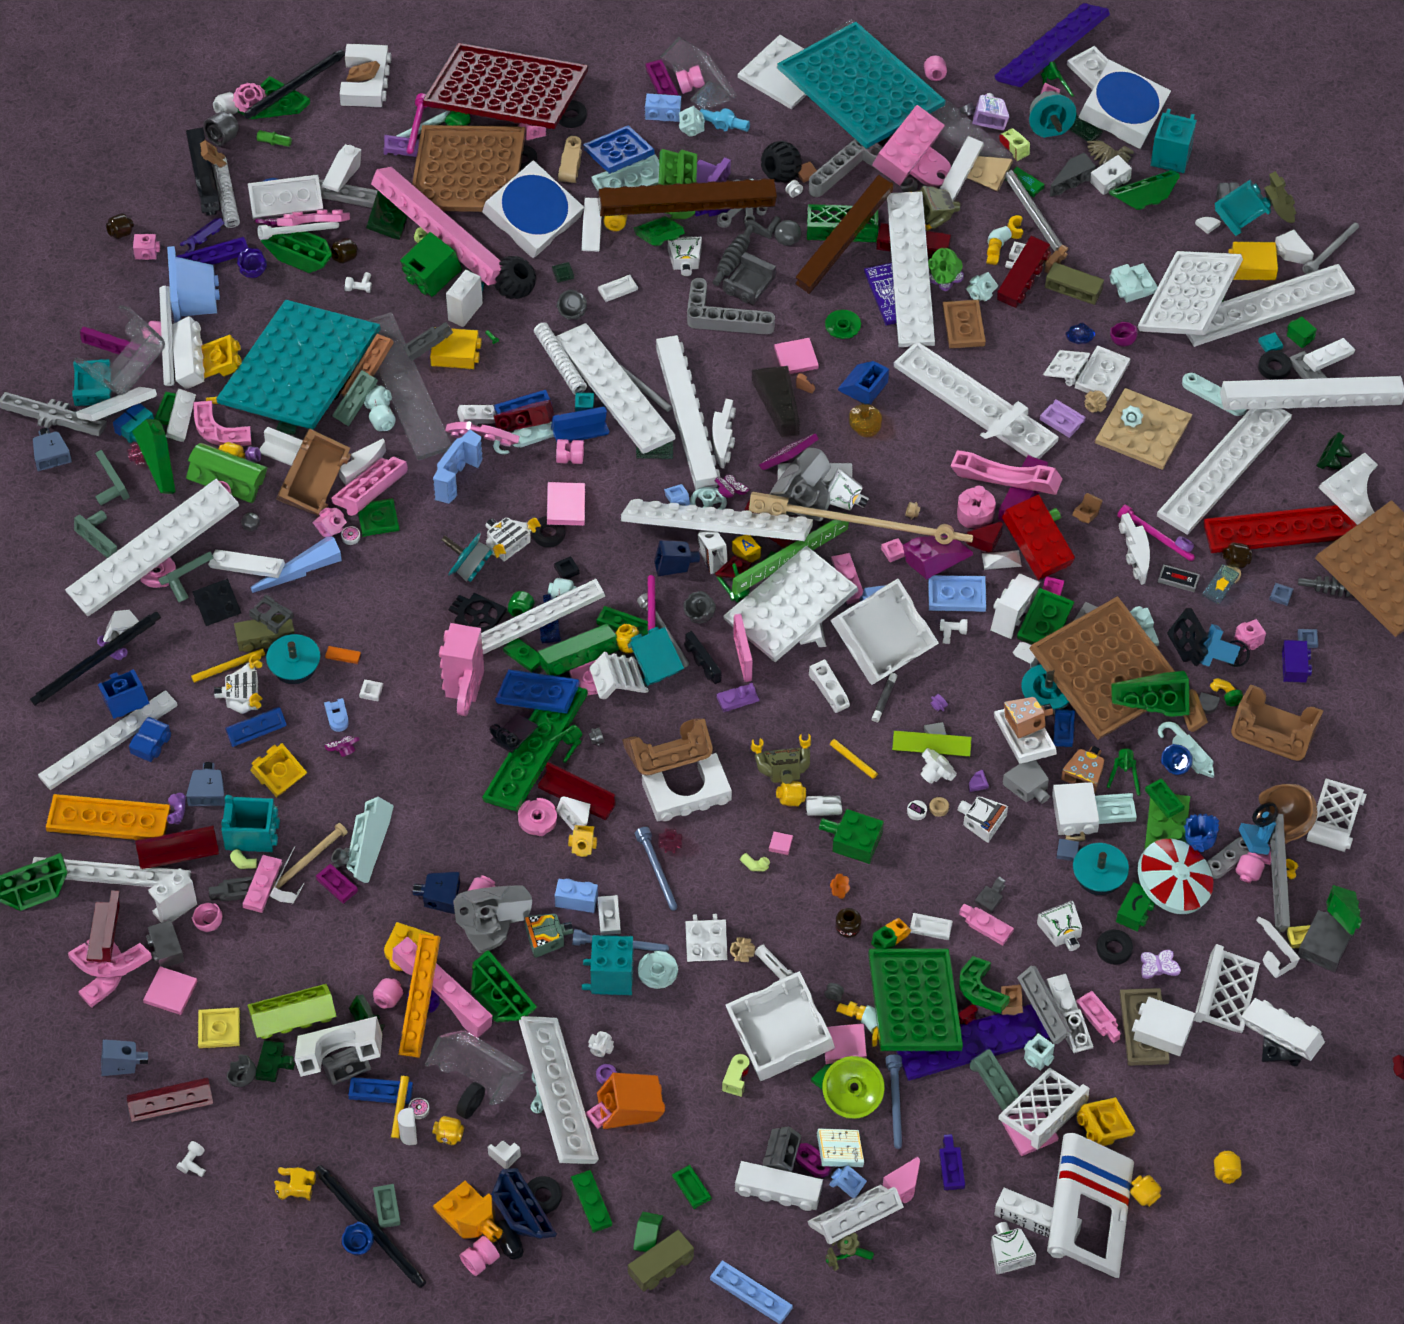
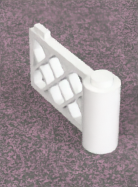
[1306,779,1367,852]

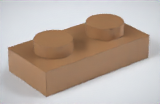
[346,61,380,82]
[1183,689,1208,732]
[1001,985,1023,1015]

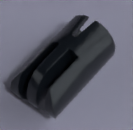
[495,1219,524,1260]

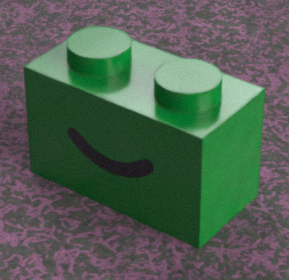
[1116,882,1156,932]

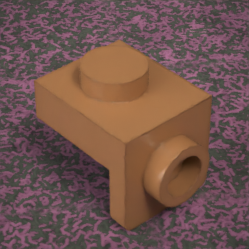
[1072,493,1103,524]

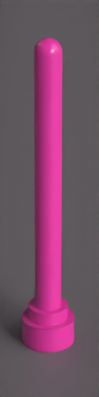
[407,93,427,154]
[1117,504,1195,561]
[648,575,656,634]

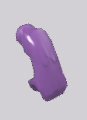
[97,635,128,660]
[167,793,186,824]

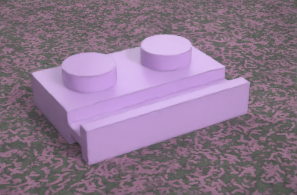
[1040,399,1086,438]

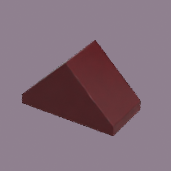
[966,522,1003,553]

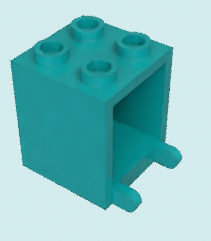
[1150,108,1197,173]
[221,795,280,852]
[582,935,634,995]

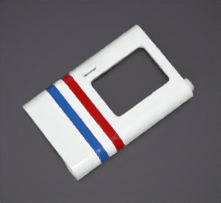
[1047,1133,1134,1278]

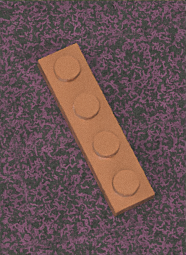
[341,334,394,397]

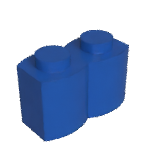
[129,717,171,762]

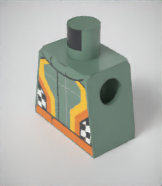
[524,914,574,958]

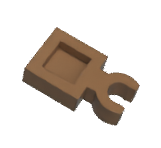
[200,140,227,168]
[1044,245,1068,273]

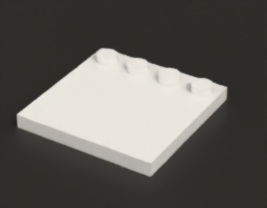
[738,35,806,109]

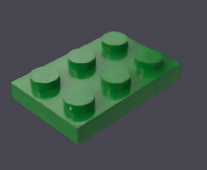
[634,216,685,246]
[1017,588,1074,644]

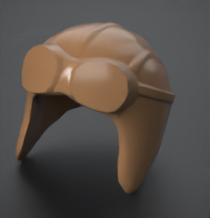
[1257,784,1317,844]

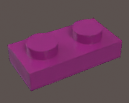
[316,864,358,904]

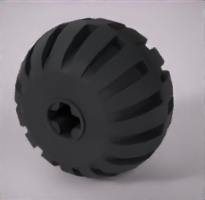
[761,141,802,183]
[493,256,536,299]

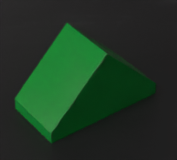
[633,1212,663,1252]

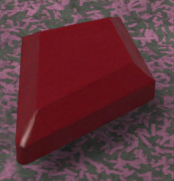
[715,555,751,579]

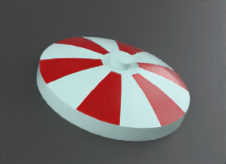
[1138,839,1213,914]

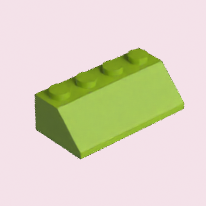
[247,984,337,1039]

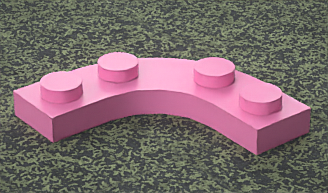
[277,209,350,226]
[193,401,252,446]
[445,422,520,446]
[78,940,122,1008]
[68,943,152,977]

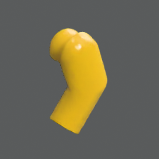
[1210,678,1236,693]

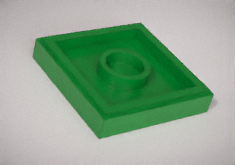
[358,498,400,537]

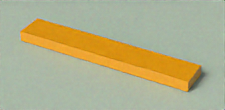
[398,933,441,1058]

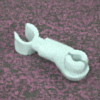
[531,1073,544,1113]

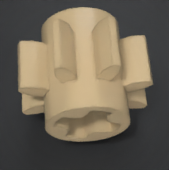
[1084,390,1107,413]
[730,937,755,962]

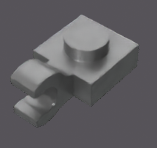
[975,877,1006,913]

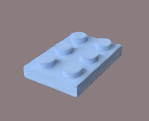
[928,575,986,612]

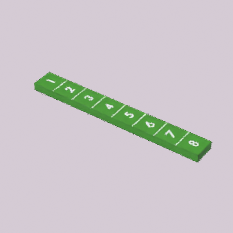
[732,513,849,595]

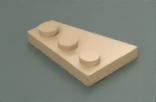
[967,156,1013,192]

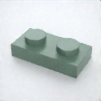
[373,1184,401,1229]

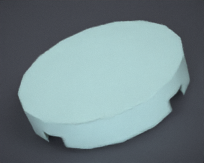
[638,951,678,989]

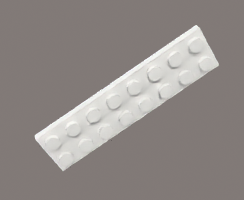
[519,1016,599,1164]

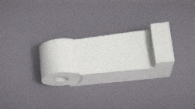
[809,659,850,713]

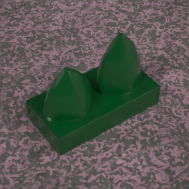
[1316,432,1352,469]

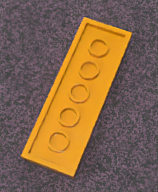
[46,794,171,840]

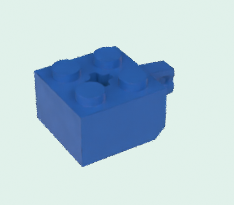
[98,669,150,719]

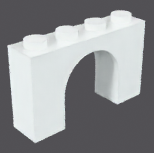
[340,44,391,107]
[642,753,732,822]
[295,1016,382,1077]

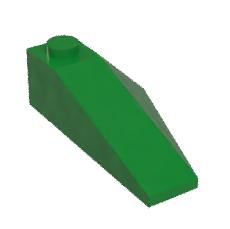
[132,419,176,494]

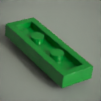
[597,606,657,636]
[571,1170,612,1233]

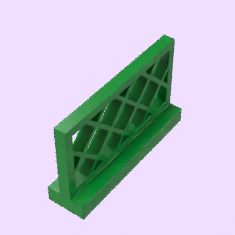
[807,204,878,242]

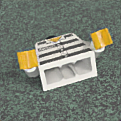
[486,518,541,561]
[214,654,263,714]

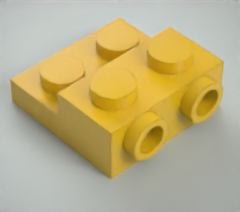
[201,335,242,379]
[250,743,307,798]
[1077,1097,1135,1146]

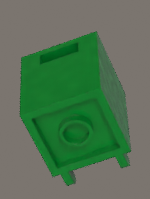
[400,232,462,297]

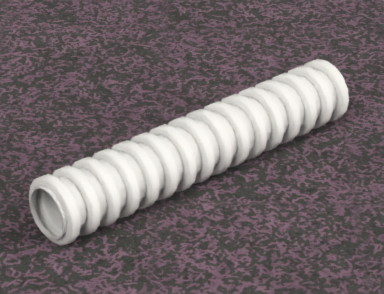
[211,157,240,228]
[534,322,587,395]

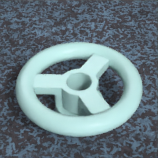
[690,486,727,510]

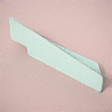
[346,797,394,883]

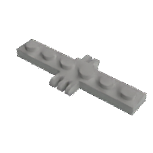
[0,392,107,436]

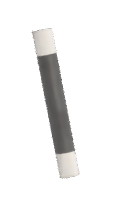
[871,673,897,722]

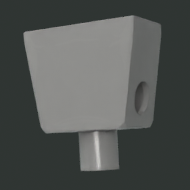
[1003,760,1050,804]

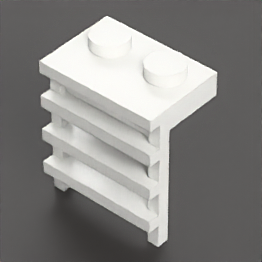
[589,652,649,699]

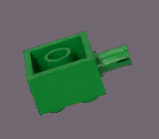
[819,809,884,864]

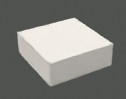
[359,680,383,701]

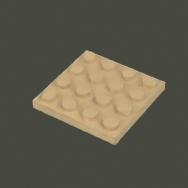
[1095,388,1192,470]

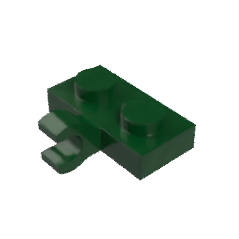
[255,1040,295,1082]

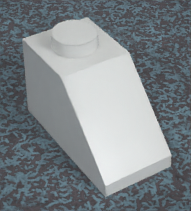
[1275,230,1314,264]
[103,610,139,642]

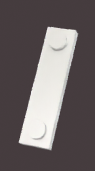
[209,549,285,578]

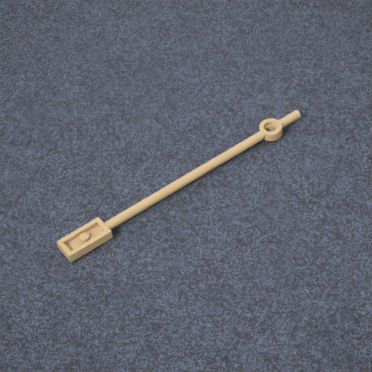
[749,492,973,544]

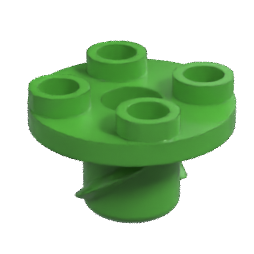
[928,248,963,284]

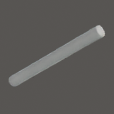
[620,365,672,412]

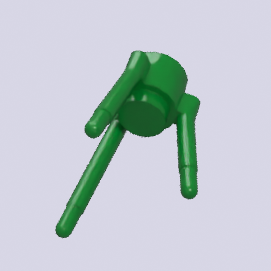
[1041,62,1074,97]
[714,563,750,603]
[549,725,582,763]
[1107,749,1140,796]

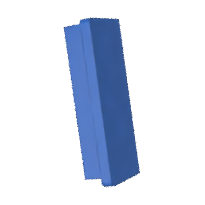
[551,407,610,442]

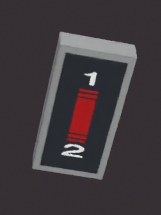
[1158,564,1200,592]

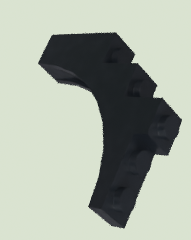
[186,127,220,216]

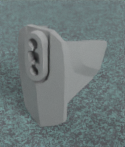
[769,447,831,521]
[454,885,532,953]

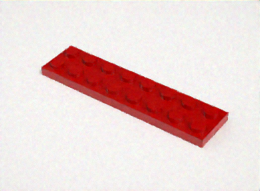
[1203,505,1357,553]

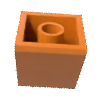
[597,1073,665,1129]

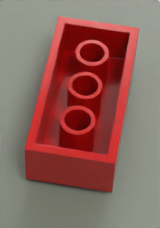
[1002,494,1075,580]

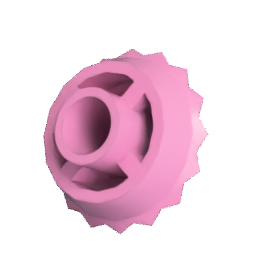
[233,83,266,112]

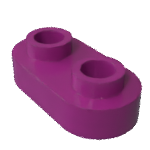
[795,1143,831,1178]

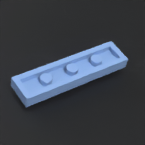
[710,1260,793,1324]

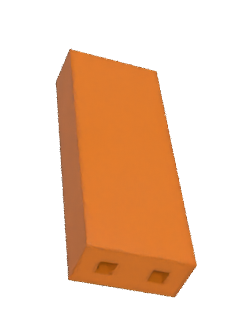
[325,646,361,664]

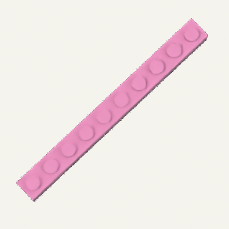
[371,167,501,285]

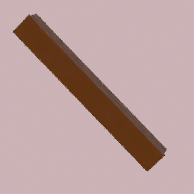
[795,175,893,294]

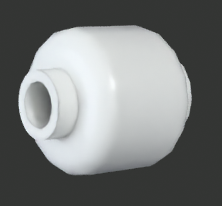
[213,92,238,115]

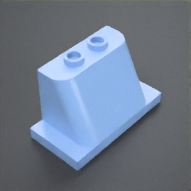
[167,246,220,323]

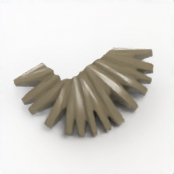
[1087,140,1134,165]

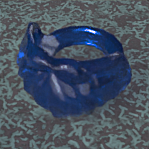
[1065,323,1095,344]

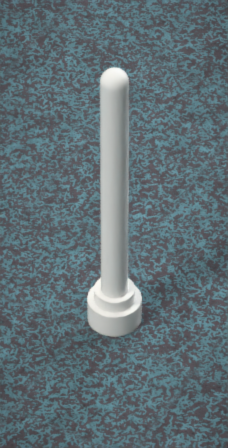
[258,222,339,240]

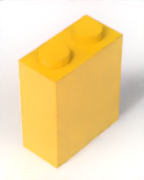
[1228,242,1278,280]
[430,327,482,369]

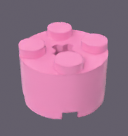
[957,486,996,529]

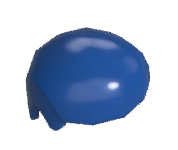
[1161,744,1192,775]
[342,1222,374,1256]

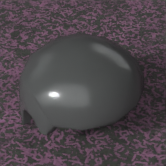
[775,220,802,246]
[227,1054,257,1087]

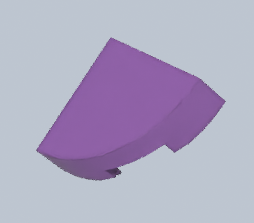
[969,770,989,792]

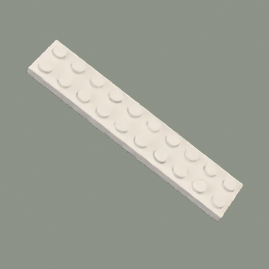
[887,192,935,347]
[1186,264,1355,347]
[556,323,675,454]
[894,343,1059,459]
[1157,408,1292,535]
[65,479,239,617]
[621,499,813,541]

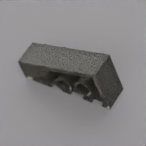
[752,366,800,437]

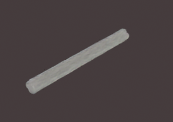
[1005,170,1062,251]

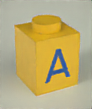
[732,535,761,563]

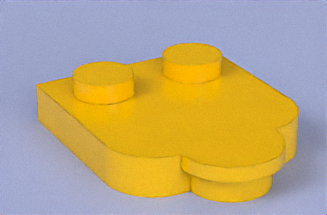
[384,922,434,971]

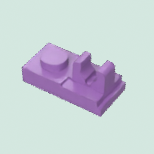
[383,135,419,157]
[717,683,759,712]

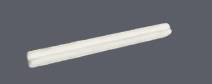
[159,286,175,386]

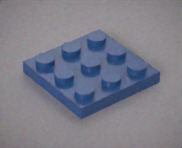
[583,125,655,174]

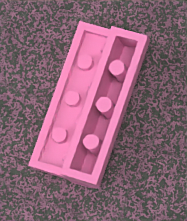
[331,457,408,516]

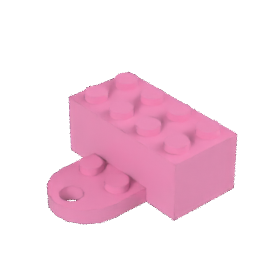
[872,105,951,188]
[439,623,484,716]

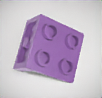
[696,157,731,183]

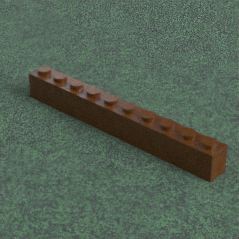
[598,178,777,216]

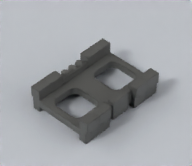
[249,594,294,634]

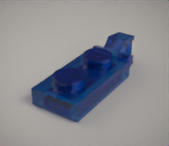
[540,594,561,644]

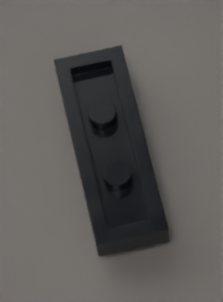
[684,631,722,684]

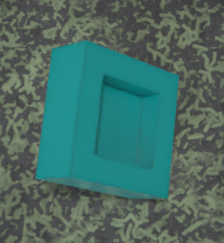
[1258,332,1283,352]
[575,393,594,412]

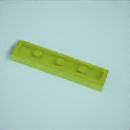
[892,731,972,757]

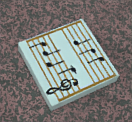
[817,1129,864,1167]

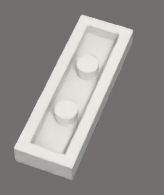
[1303,338,1355,372]
[166,389,196,442]

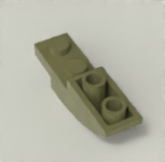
[1264,171,1296,223]

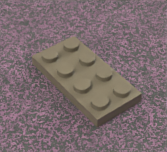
[1119,988,1170,1066]

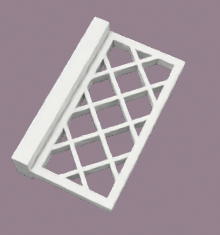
[1194,944,1260,1033]
[999,1068,1090,1150]
[808,1185,904,1244]

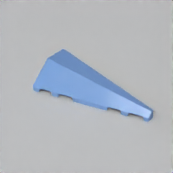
[250,536,342,593]

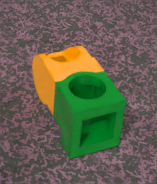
[871,918,911,949]

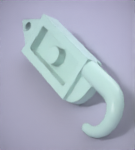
[493,422,554,454]
[1158,722,1214,778]

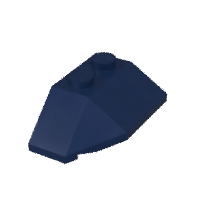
[491,1168,557,1239]

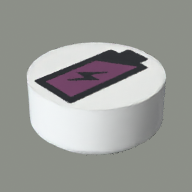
[907,800,927,820]

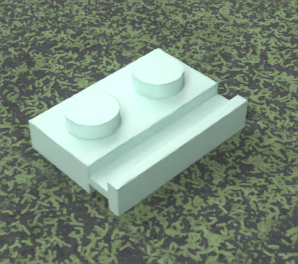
[1095,793,1137,824]

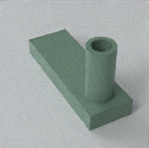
[332,370,379,426]
[95,449,130,506]
[74,510,117,558]
[158,552,214,602]
[970,1049,1019,1111]

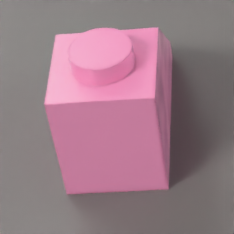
[883,1157,920,1203]

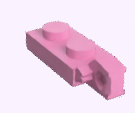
[959,904,1014,945]
[1076,991,1121,1043]

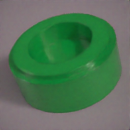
[1224,690,1244,706]

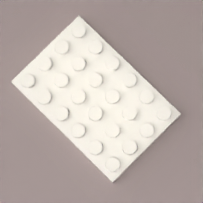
[1138,251,1243,335]
[723,546,858,662]

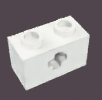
[1090,155,1132,195]

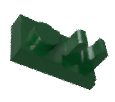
[349,994,385,1031]

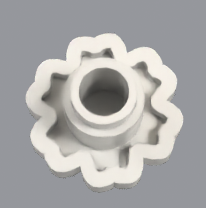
[921,748,957,784]

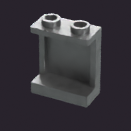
[723,252,776,305]
[1298,910,1353,973]

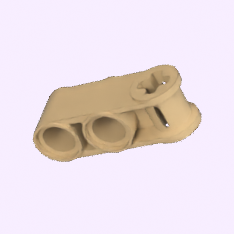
[558,136,582,183]

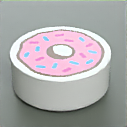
[341,526,360,545]
[408,1098,429,1119]

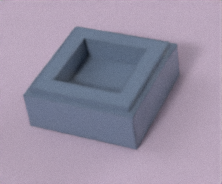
[1269,583,1293,606]
[1297,629,1318,648]
[1056,839,1079,861]

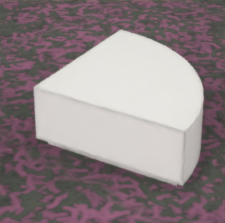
[1195,217,1221,234]

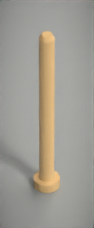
[272,823,348,889]

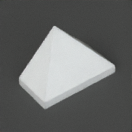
[982,550,1022,570]
[556,797,590,830]

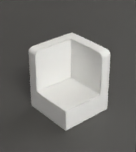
[488,1141,521,1169]

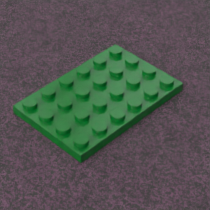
[868,949,963,1051]

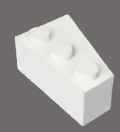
[991,573,1040,639]

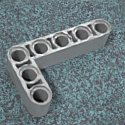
[809,139,883,197]
[687,278,775,334]

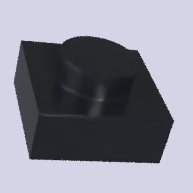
[554,556,580,579]

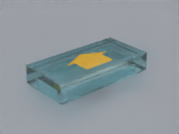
[1203,564,1239,605]

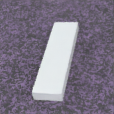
[940,136,984,201]

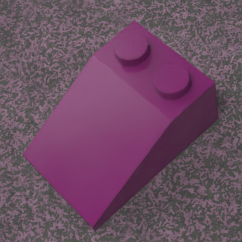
[903,535,973,580]

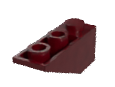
[494,400,555,431]

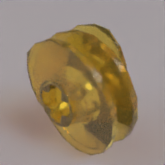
[849,404,882,437]

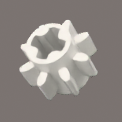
[588,1031,614,1057]

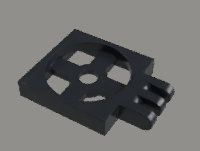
[448,593,507,633]
[1167,608,1209,666]

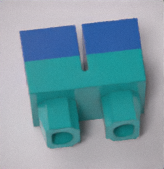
[113,403,154,444]

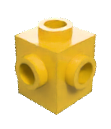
[568,825,597,857]

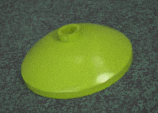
[822,1056,885,1119]

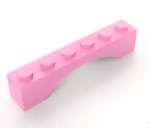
[951,450,1063,495]
[392,937,493,1039]

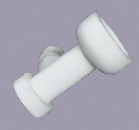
[344,272,372,293]
[940,619,968,644]
[176,1141,206,1177]

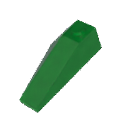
[1111,671,1190,717]

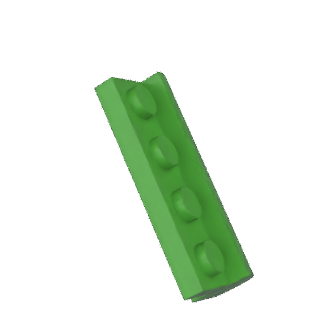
[658,149,697,219]
[186,443,268,503]

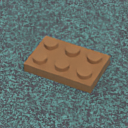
[943,300,986,349]

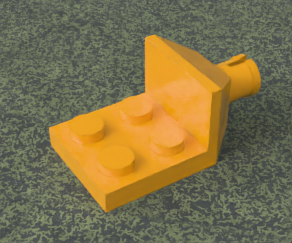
[433,1181,503,1243]

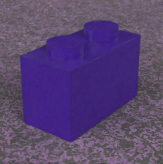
[1282,640,1312,682]

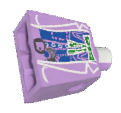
[972,93,1009,131]

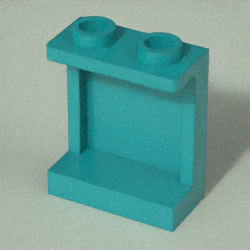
[1215,180,1272,236]
[72,359,112,406]
[628,626,684,686]

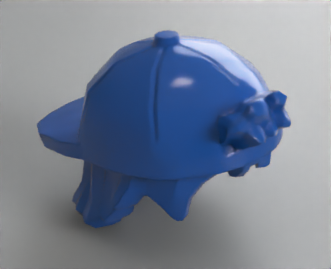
[1184,814,1219,852]

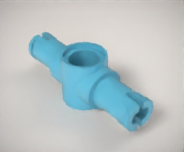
[700,108,750,132]

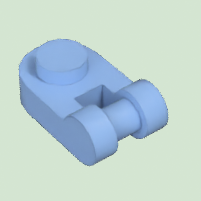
[324,698,349,732]

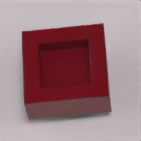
[958,1004,978,1025]
[1393,1055,1404,1079]

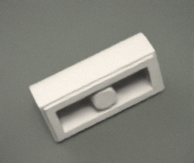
[398,1108,417,1145]

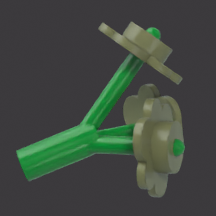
[826,1233,874,1271]

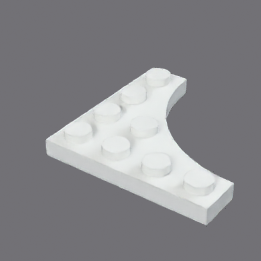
[1318,453,1378,525]

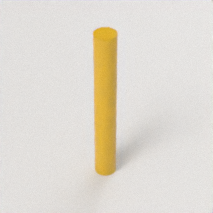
[830,739,878,779]
[391,1076,409,1139]

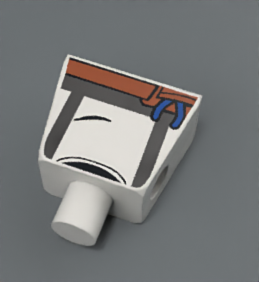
[698,530,727,574]
[958,797,1008,843]

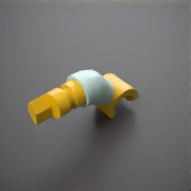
[986,215,1023,265]
[836,1001,879,1047]

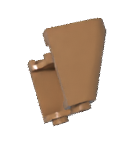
[276,429,351,516]
[1231,684,1323,761]
[622,718,713,775]

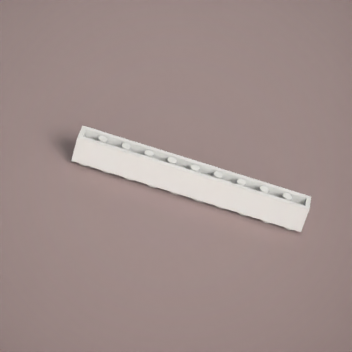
[656,335,720,490]
[1220,376,1404,410]

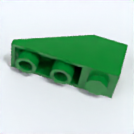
[1326,885,1362,935]

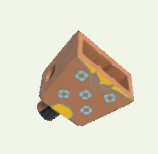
[1004,697,1053,739]
[1061,746,1104,793]

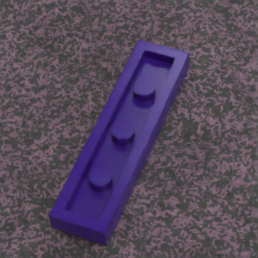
[176,237,248,265]

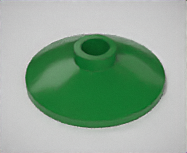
[825,310,861,339]

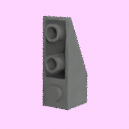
[1050,153,1096,197]

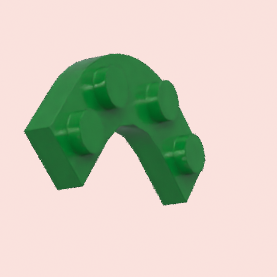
[959,956,1010,1014]

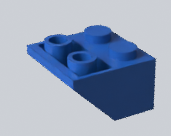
[838,361,889,406]

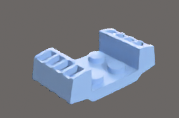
[433,429,483,504]

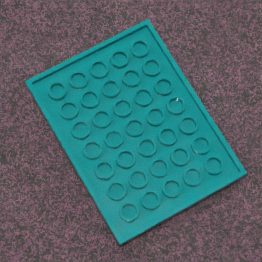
[777,22,946,149]
[216,299,381,430]

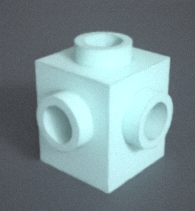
[679,106,705,136]
[966,272,998,302]
[1024,1034,1055,1071]

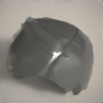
[556,290,587,320]
[684,591,716,624]

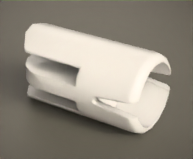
[806,796,842,816]

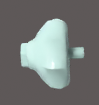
[1121,405,1144,428]

